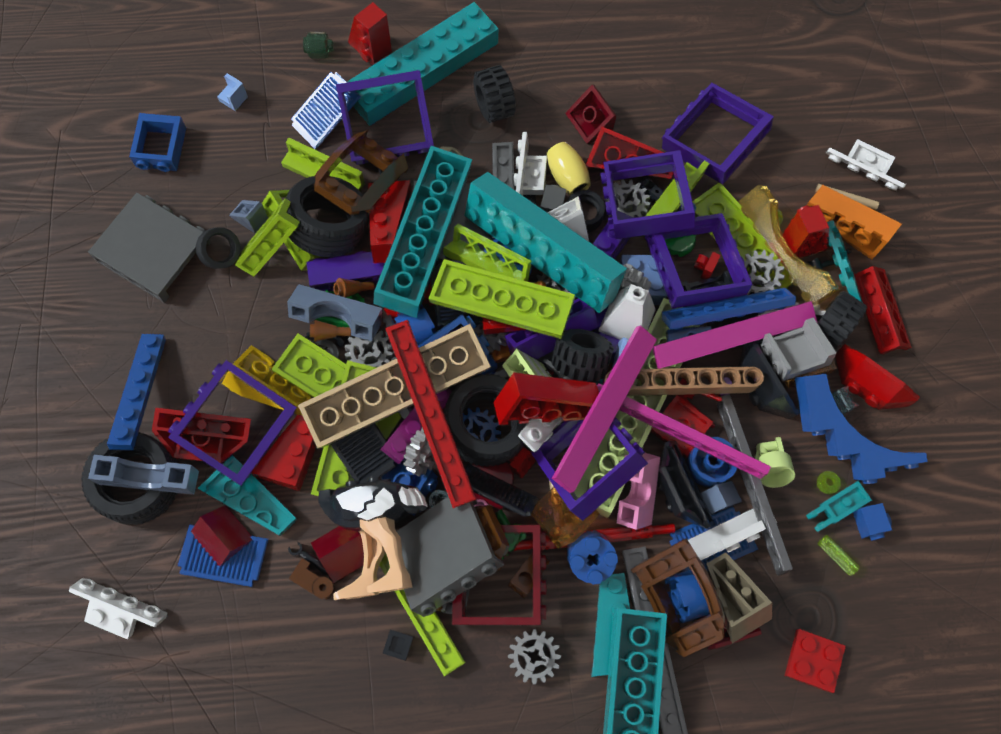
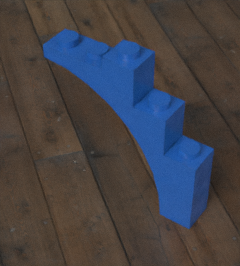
[795,374,928,484]

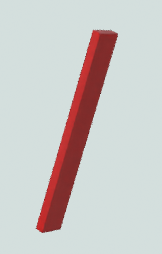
[385,319,477,508]

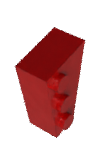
[348,2,392,65]
[779,205,829,260]
[251,414,317,491]

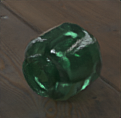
[303,32,333,59]

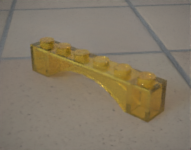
[738,185,840,305]

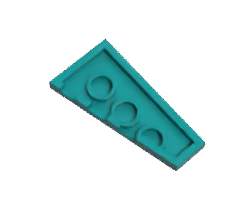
[827,220,863,303]
[198,455,297,537]
[591,573,630,677]

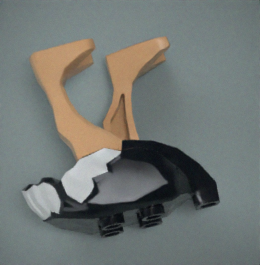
[318,477,428,600]

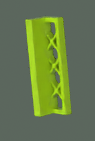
[281,138,365,192]
[646,160,710,216]
[261,190,329,271]
[235,198,300,277]
[443,224,531,282]

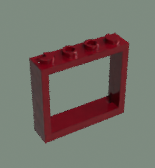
[452,525,547,625]

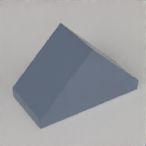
[229,200,268,234]
[701,481,742,515]

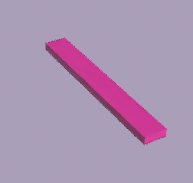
[652,301,817,369]
[551,325,657,493]
[597,383,771,479]

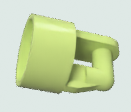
[755,437,795,488]

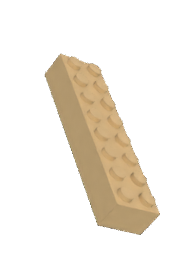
[298,324,491,448]

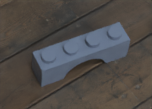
[287,284,382,341]
[88,455,199,495]

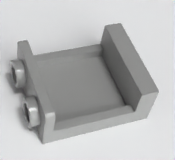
[761,317,836,381]

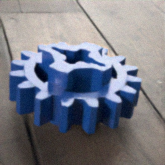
[463,407,501,442]

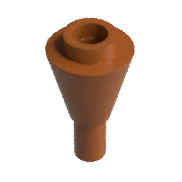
[333,278,374,298]
[310,320,351,342]

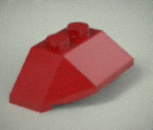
[835,344,920,410]
[152,408,251,463]

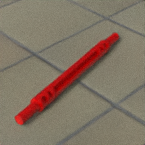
[514,524,675,551]

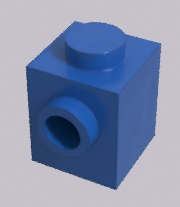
[853,503,892,541]

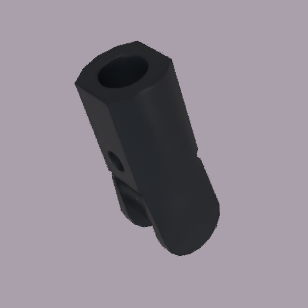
[635,175,664,203]

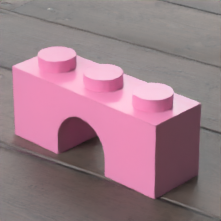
[617,453,660,530]

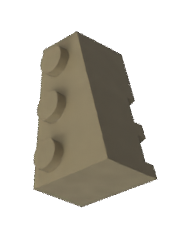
[706,552,772,643]

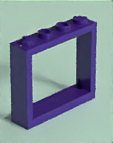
[336,70,434,165]
[662,83,774,184]
[601,150,695,239]
[645,213,753,309]
[168,360,297,487]
[531,417,648,521]

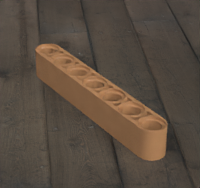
[602,367,764,396]

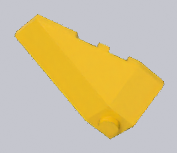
[221,345,312,416]

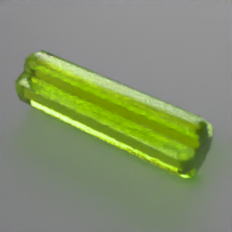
[818,535,860,576]

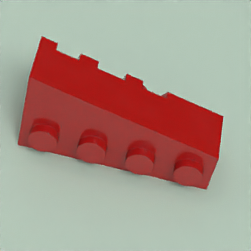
[586,126,673,179]
[368,180,412,263]
[493,372,599,425]

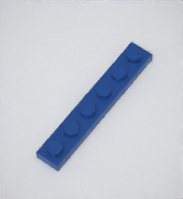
[662,288,796,330]
[107,334,166,450]

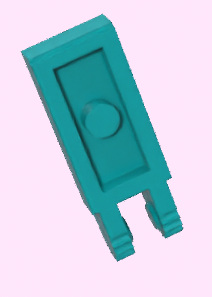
[806,481,872,532]

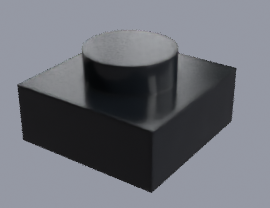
[382,629,414,661]

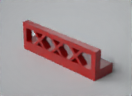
[854,266,912,354]

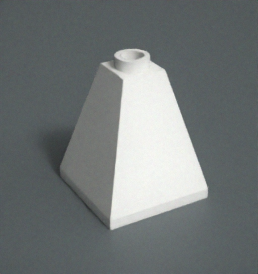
[548,196,589,242]
[599,284,655,342]

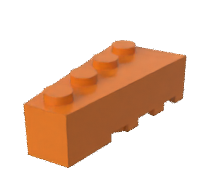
[807,185,902,260]

